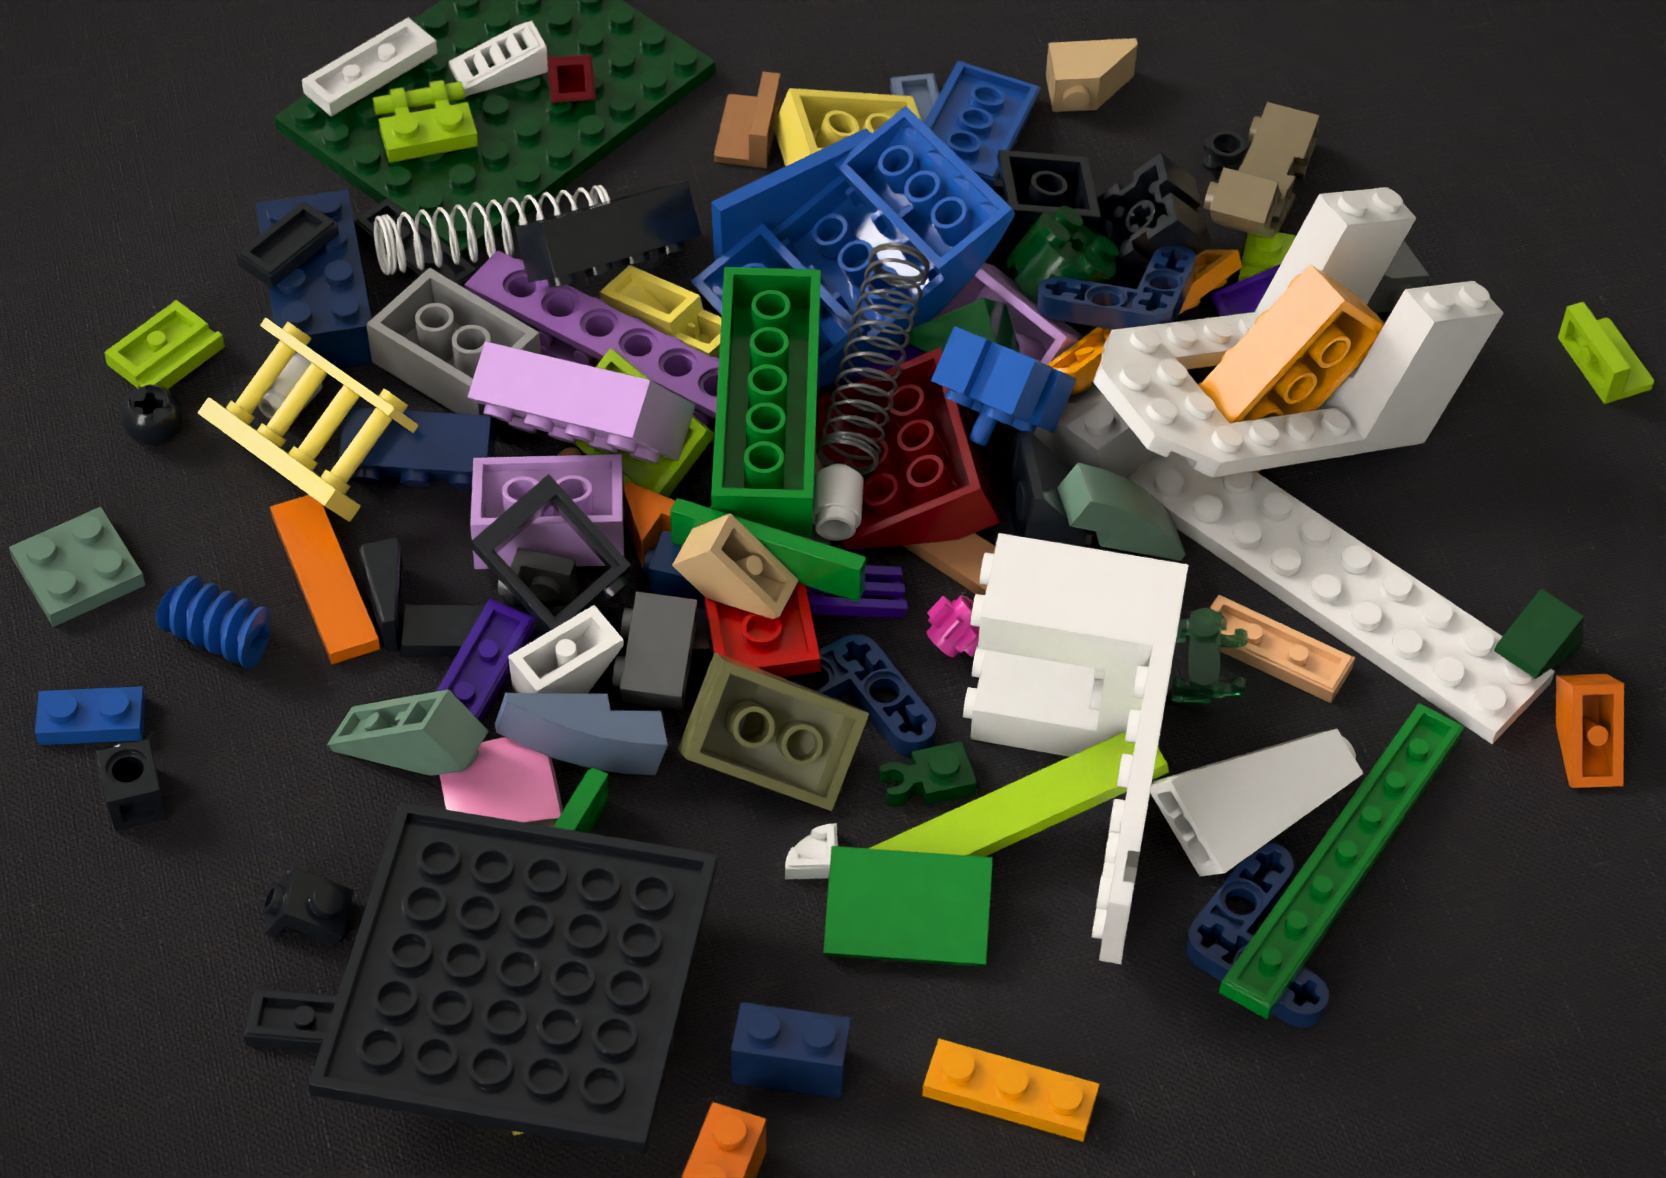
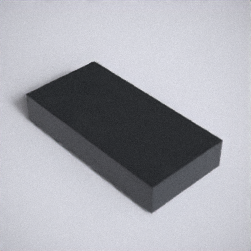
[236,201,339,288]

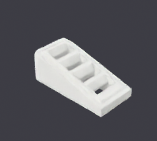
[449,21,548,96]

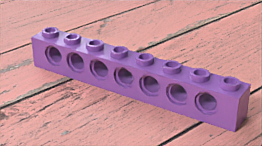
[464,250,719,442]

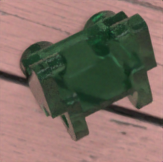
[1171,608,1248,703]

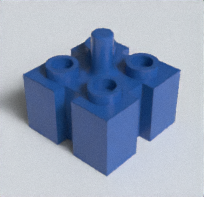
[931,326,1077,447]

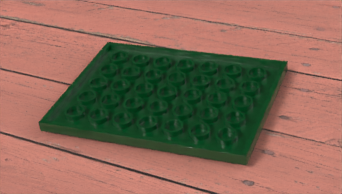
[274,0,715,261]

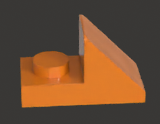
[623,481,675,568]

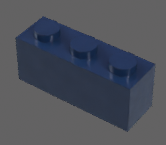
[339,407,497,490]

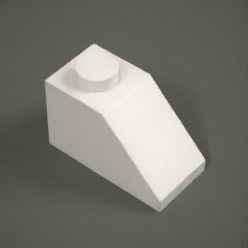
[508,605,624,694]

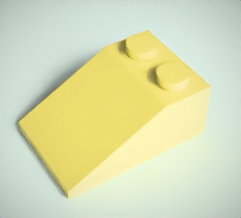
[773,88,921,166]

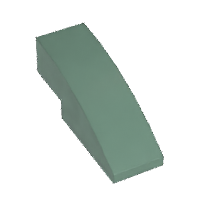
[1057,462,1186,561]

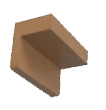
[714,72,780,168]

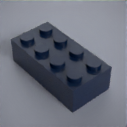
[255,189,374,369]

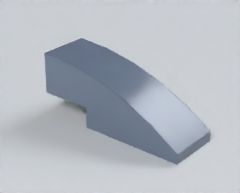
[495,693,668,775]

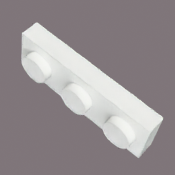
[302,18,437,116]

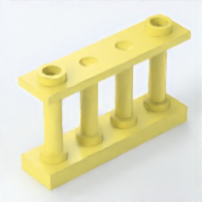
[198,318,419,522]

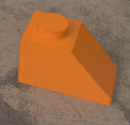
[1556,674,1624,788]

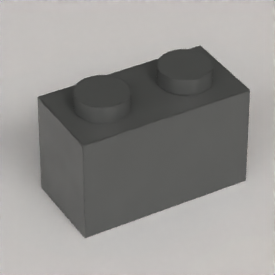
[612,592,698,712]

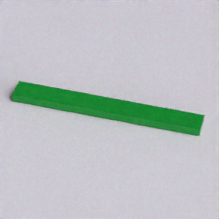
[1219,703,1465,1019]

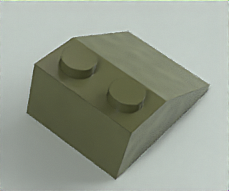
[678,653,869,811]

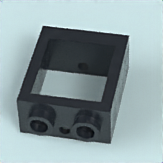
[471,474,631,633]

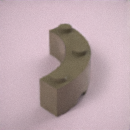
[1204,102,1319,238]

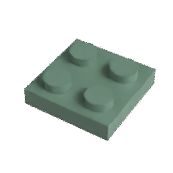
[9,507,146,627]

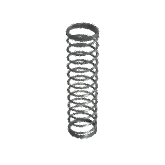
[816,242,930,475]

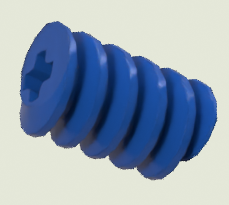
[156,575,271,670]

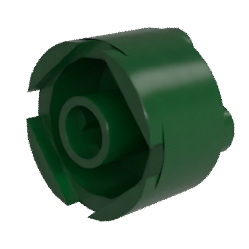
[1007,206,1119,304]

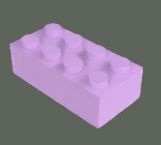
[468,341,695,464]

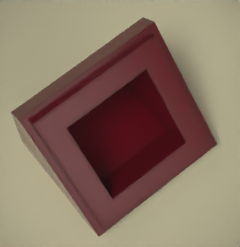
[547,54,596,103]

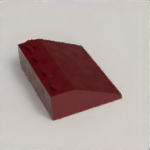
[816,347,1001,550]

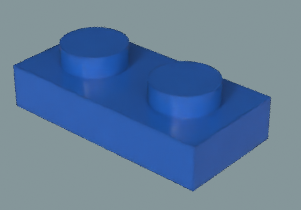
[35,686,146,745]

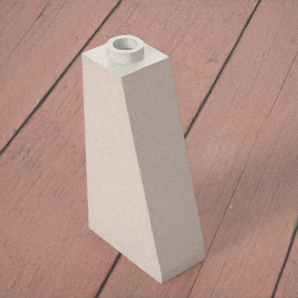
[1150,729,1364,877]

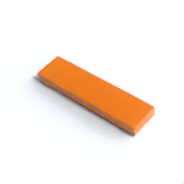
[270,495,380,665]

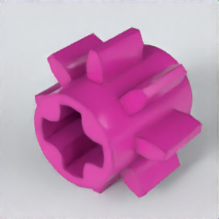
[927,595,980,658]

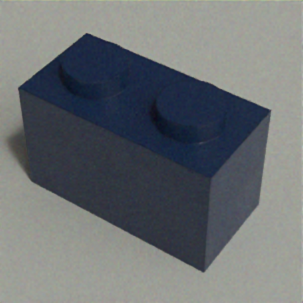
[731,1002,851,1099]

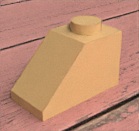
[1046,38,1138,112]
[672,513,799,619]

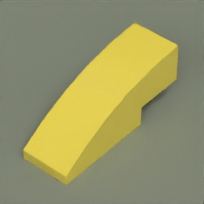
[599,265,721,359]

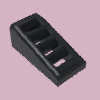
[360,538,404,653]

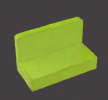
[1558,302,1654,404]

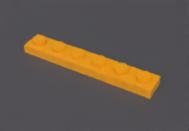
[1047,250,1242,394]

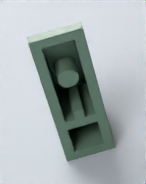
[327,689,488,776]

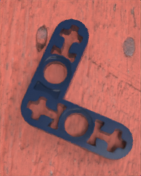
[1037,246,1196,330]
[782,634,936,757]
[1186,843,1329,1028]

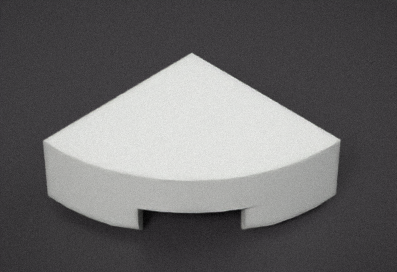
[785,823,838,879]

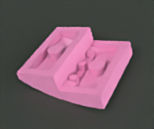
[440,737,563,827]

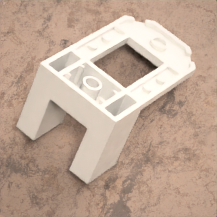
[1093,187,1503,477]
[963,533,1188,964]

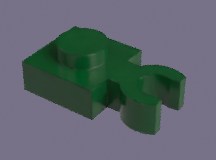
[879,741,976,806]

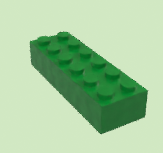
[711,267,821,535]

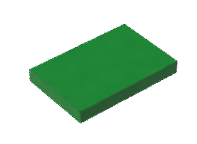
[823,846,993,967]

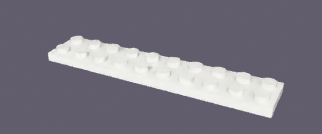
[1125,451,1555,744]

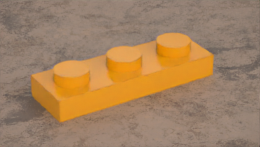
[922,1039,1099,1142]

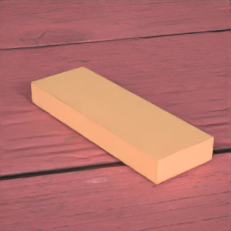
[1194,595,1355,703]

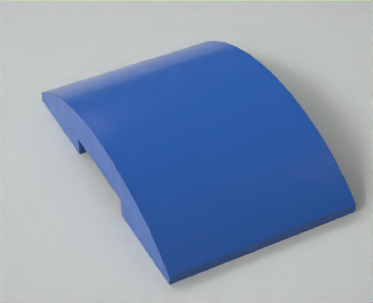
[691,106,1015,389]

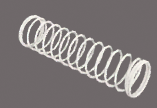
[374,185,610,275]

